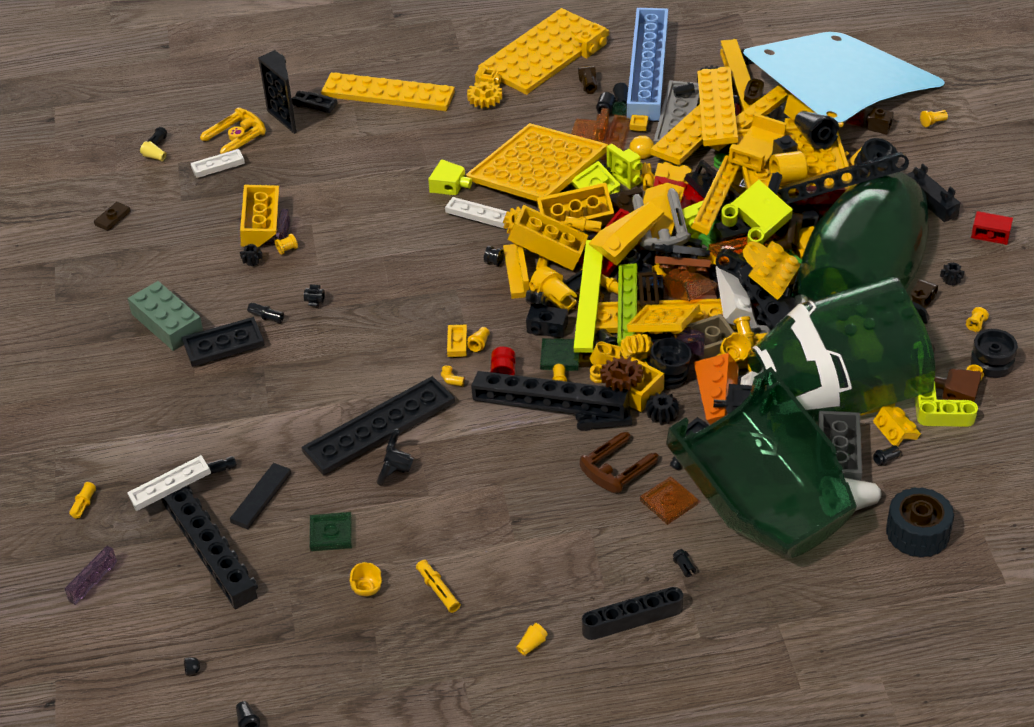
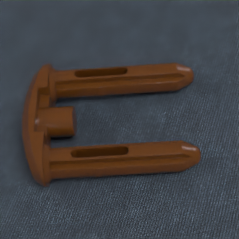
[580,432,659,493]

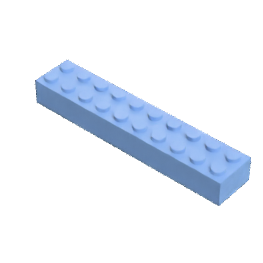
[627,8,668,121]

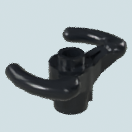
[377,429,414,485]

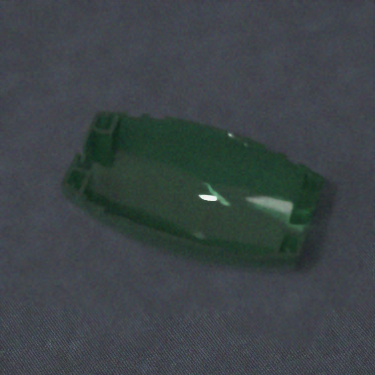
[798,172,929,321]

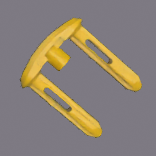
[200,108,266,154]

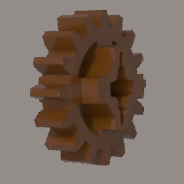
[600,356,643,391]

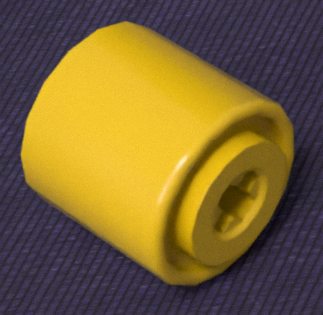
[769,151,808,186]

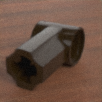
[578,66,597,94]
[782,212,803,248]

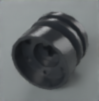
[648,337,692,389]

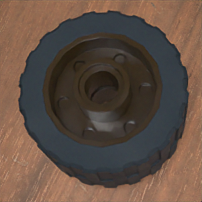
[886,487,954,557]

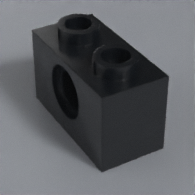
[526,304,568,338]

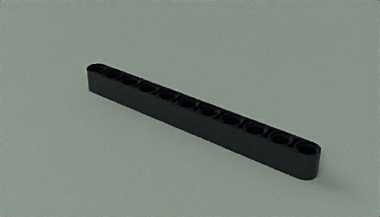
[716,152,909,222]

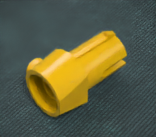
[529,266,577,311]

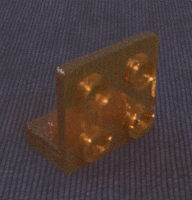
[571,108,609,143]

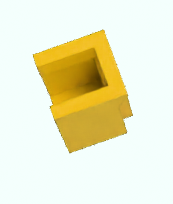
[475,66,501,85]

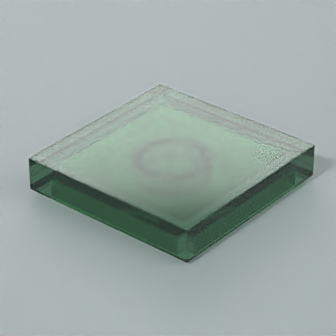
[540,338,579,371]
[309,512,352,552]

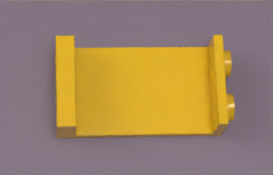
[728,113,787,172]

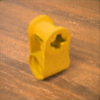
[590,341,625,365]

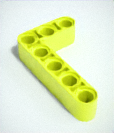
[911,339,978,427]

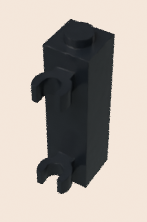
[904,164,961,222]

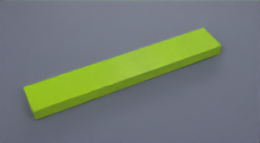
[617,263,638,346]

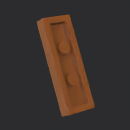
[655,256,712,272]

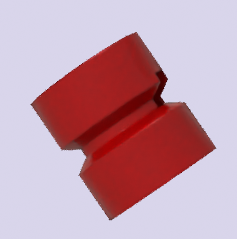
[490,346,516,375]

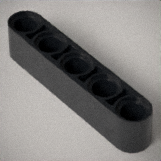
[582,587,683,640]

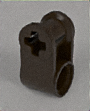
[909,279,938,309]

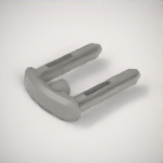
[632,188,691,250]

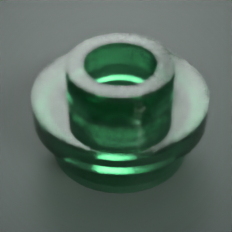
[611,102,627,117]

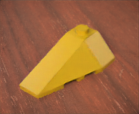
[589,202,664,266]

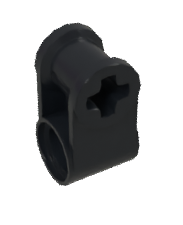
[715,249,748,278]

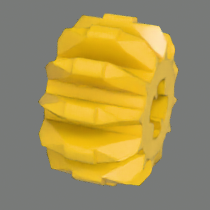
[620,333,653,361]

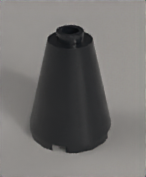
[794,111,839,150]

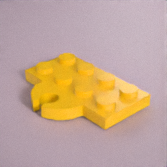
[743,241,801,300]

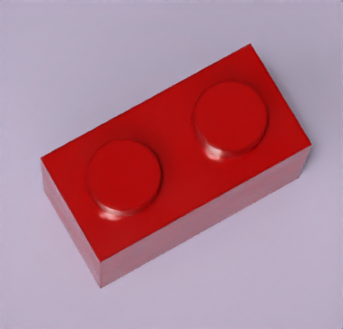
[971,211,1013,245]

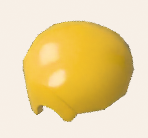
[629,136,654,159]
[720,332,752,363]
[349,562,382,597]

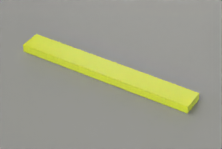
[574,240,603,352]

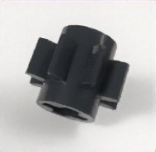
[240,244,263,266]
[940,262,965,285]
[304,284,325,307]

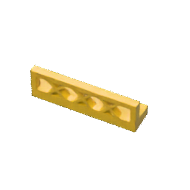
[503,244,529,299]

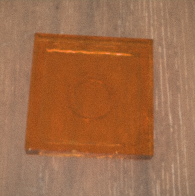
[640,476,698,525]

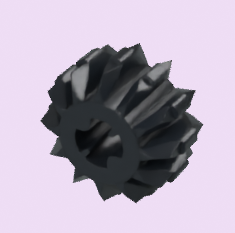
[646,392,679,425]

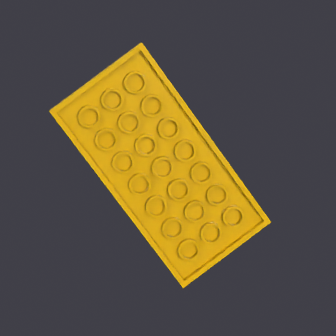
[478,8,609,95]

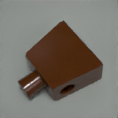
[934,369,982,402]

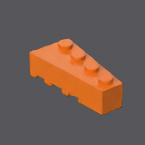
[694,353,739,429]

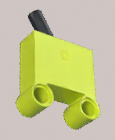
[721,172,793,245]

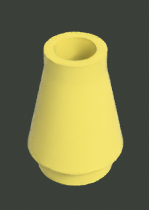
[140,141,167,161]

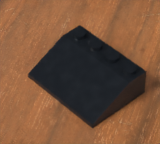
[258,50,297,134]

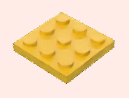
[627,304,700,334]

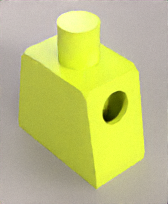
[428,159,472,195]

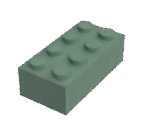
[128,281,203,351]

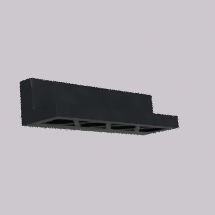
[684,160,740,216]

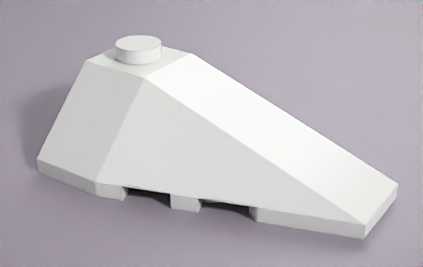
[716,266,757,327]

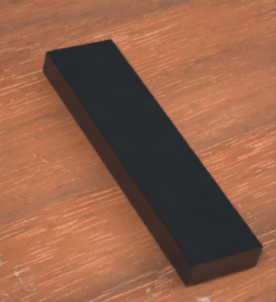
[230,463,291,530]

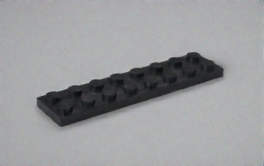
[301,376,455,476]

